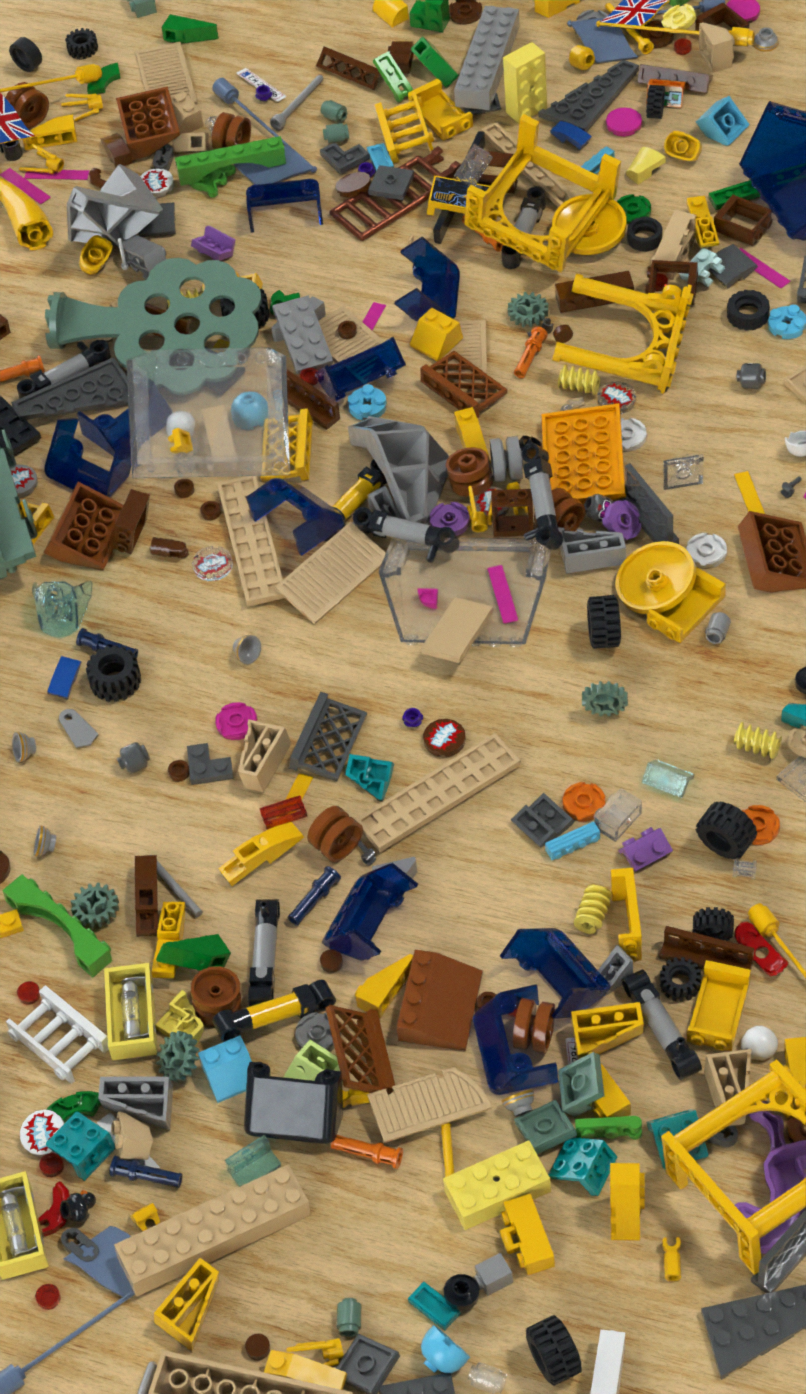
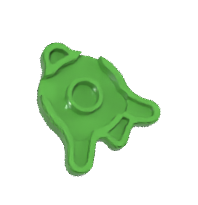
[189,165,236,197]

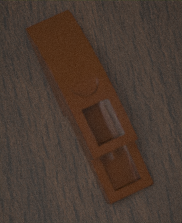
[135,855,158,937]

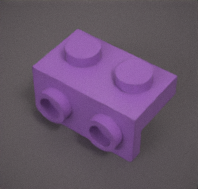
[191,226,235,261]
[618,827,673,872]

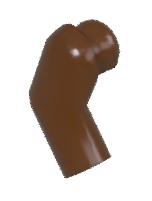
[89,168,106,189]

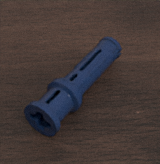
[76,628,138,658]
[287,866,341,926]
[110,1155,183,1188]

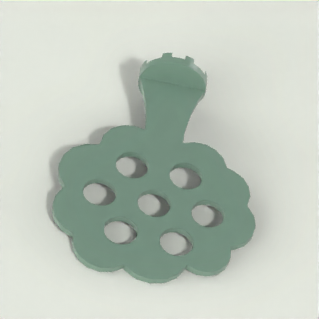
[45,258,262,396]

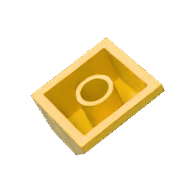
[410,307,463,361]

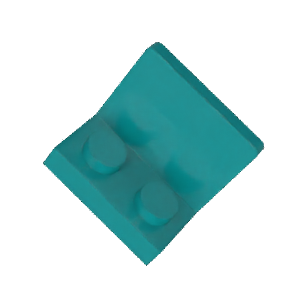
[646,1109,709,1169]
[46,1112,116,1181]
[548,1138,617,1196]

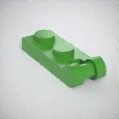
[373,51,413,102]
[575,1116,642,1140]

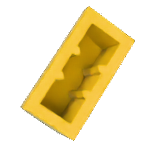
[372,0,409,28]

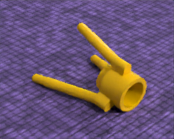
[61,93,103,121]
[19,144,64,175]
[467,486,496,532]
[286,1338,344,1366]

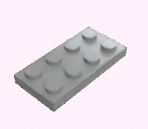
[272,295,333,374]

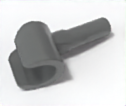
[527,318,554,337]
[781,476,802,498]
[358,840,376,866]

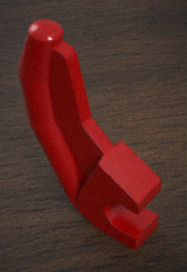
[38,1181,70,1237]

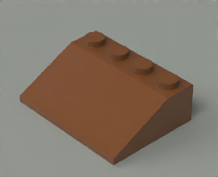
[116,86,180,160]
[43,482,123,570]
[738,511,806,592]
[396,949,483,1051]

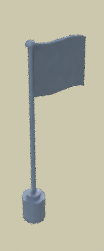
[567,0,725,63]
[212,78,317,188]
[0,1226,135,1394]

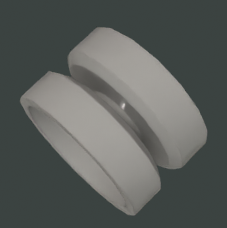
[489,436,523,482]

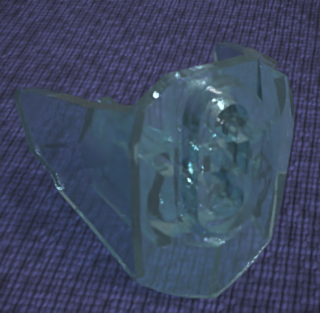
[32,581,92,639]

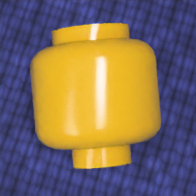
[569,45,595,70]

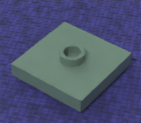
[514,1100,577,1154]

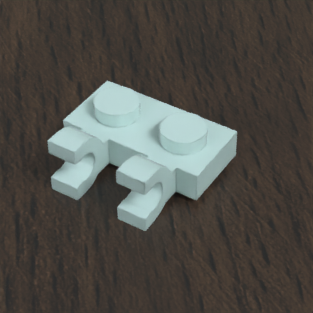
[679,248,725,287]

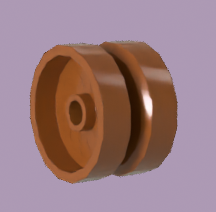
[5,82,49,128]
[212,112,252,149]
[445,447,494,497]
[534,488,585,531]
[307,806,363,862]
[191,966,241,1025]
[513,998,555,1054]

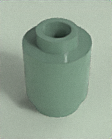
[320,100,348,123]
[323,123,349,143]
[337,1298,362,1337]

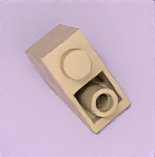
[173,133,209,152]
[111,1111,153,1160]

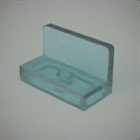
[642,760,695,798]
[225,1135,281,1187]

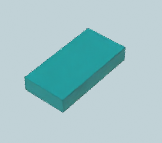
[408,1281,461,1331]

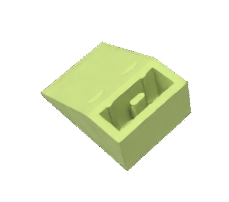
[284,1040,343,1084]

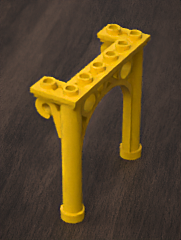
[552,273,694,394]

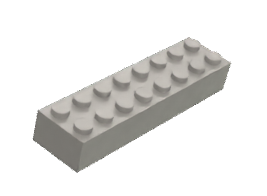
[454,6,519,110]

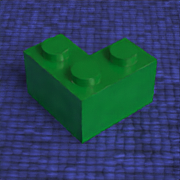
[409,0,450,33]

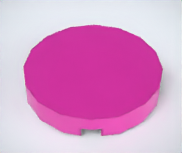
[726,0,760,22]
[606,107,642,137]
[215,702,258,740]

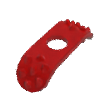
[734,922,789,976]

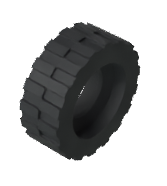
[727,290,770,331]

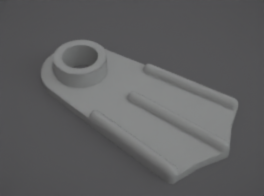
[59,709,99,748]

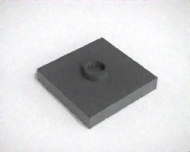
[368,165,414,200]
[336,1333,400,1394]

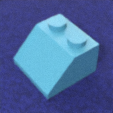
[696,96,750,146]
[198,1035,252,1103]

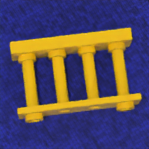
[374,90,435,164]

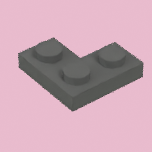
[320,142,370,174]
[187,743,234,785]

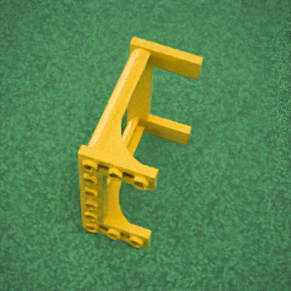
[464,114,621,273]
[661,1059,806,1275]

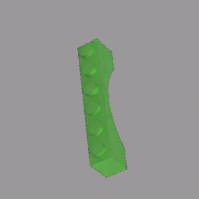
[175,136,286,186]
[2,874,112,978]

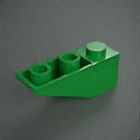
[161,14,219,44]
[411,36,459,88]
[156,934,231,971]

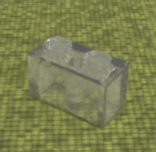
[454,144,493,186]
[594,788,642,842]

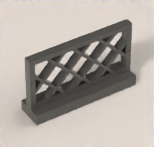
[619,463,679,544]
[289,692,367,781]
[751,1209,806,1293]

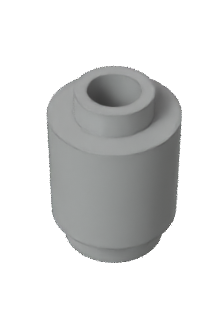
[705,612,731,644]

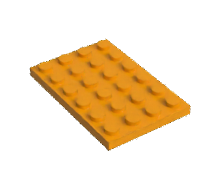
[541,403,626,503]

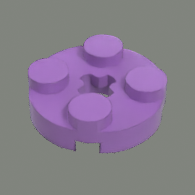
[602,500,641,541]
[430,502,470,540]

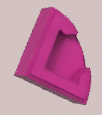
[417,588,438,609]

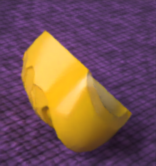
[664,131,702,161]
[79,235,113,275]

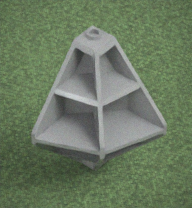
[67,164,163,246]
[348,416,449,525]

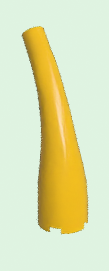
[0,177,53,250]

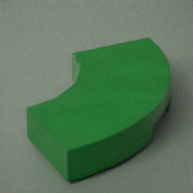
[87,62,121,94]
[46,1091,101,1123]

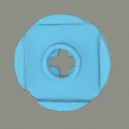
[768,305,806,339]
[348,384,387,420]

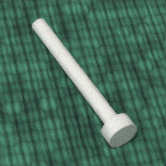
[118,238,129,270]

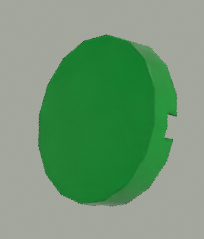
[617,194,651,224]

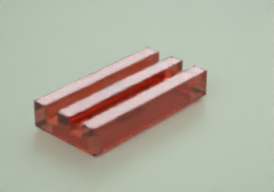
[259,795,307,829]

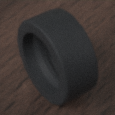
[9,37,42,72]
[627,217,663,252]

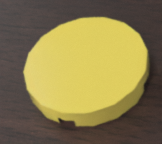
[662,4,696,33]

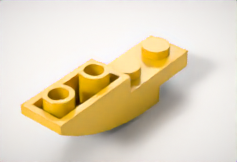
[686,195,719,248]
[218,822,304,886]
[151,902,186,978]

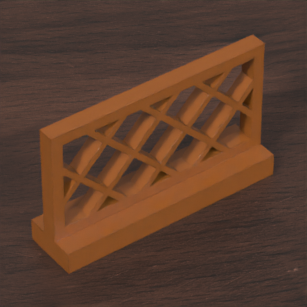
[420,351,507,418]
[326,1005,395,1095]

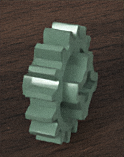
[508,292,549,327]
[582,681,628,717]
[71,883,119,929]
[156,1031,200,1082]

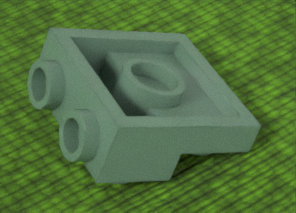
[558,1052,604,1117]

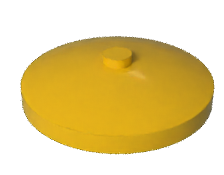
[552,194,627,255]
[615,541,696,614]

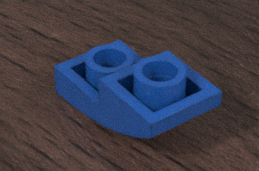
[550,121,592,150]
[47,656,82,699]

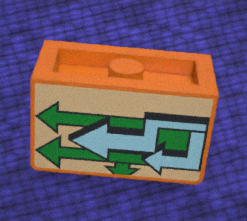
[646,79,686,108]

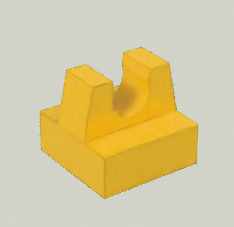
[168,428,193,454]
[130,1203,161,1231]

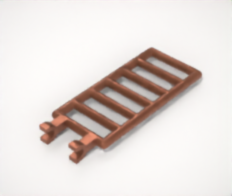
[329,146,461,241]

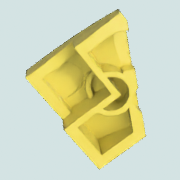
[626,147,666,184]
[156,990,204,1046]

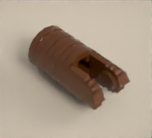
[150,537,189,558]

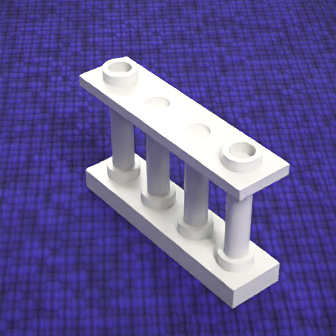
[6,985,109,1084]

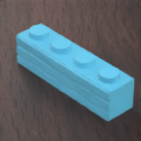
[581,146,615,174]
[545,821,600,860]

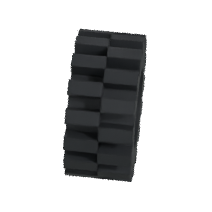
[65,28,98,59]
[646,85,665,119]
[693,907,734,941]
[660,957,701,1002]

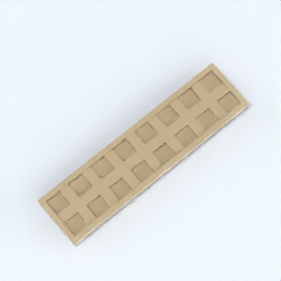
[217,475,284,607]
[355,733,521,853]

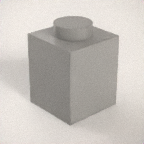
[473,1253,513,1296]

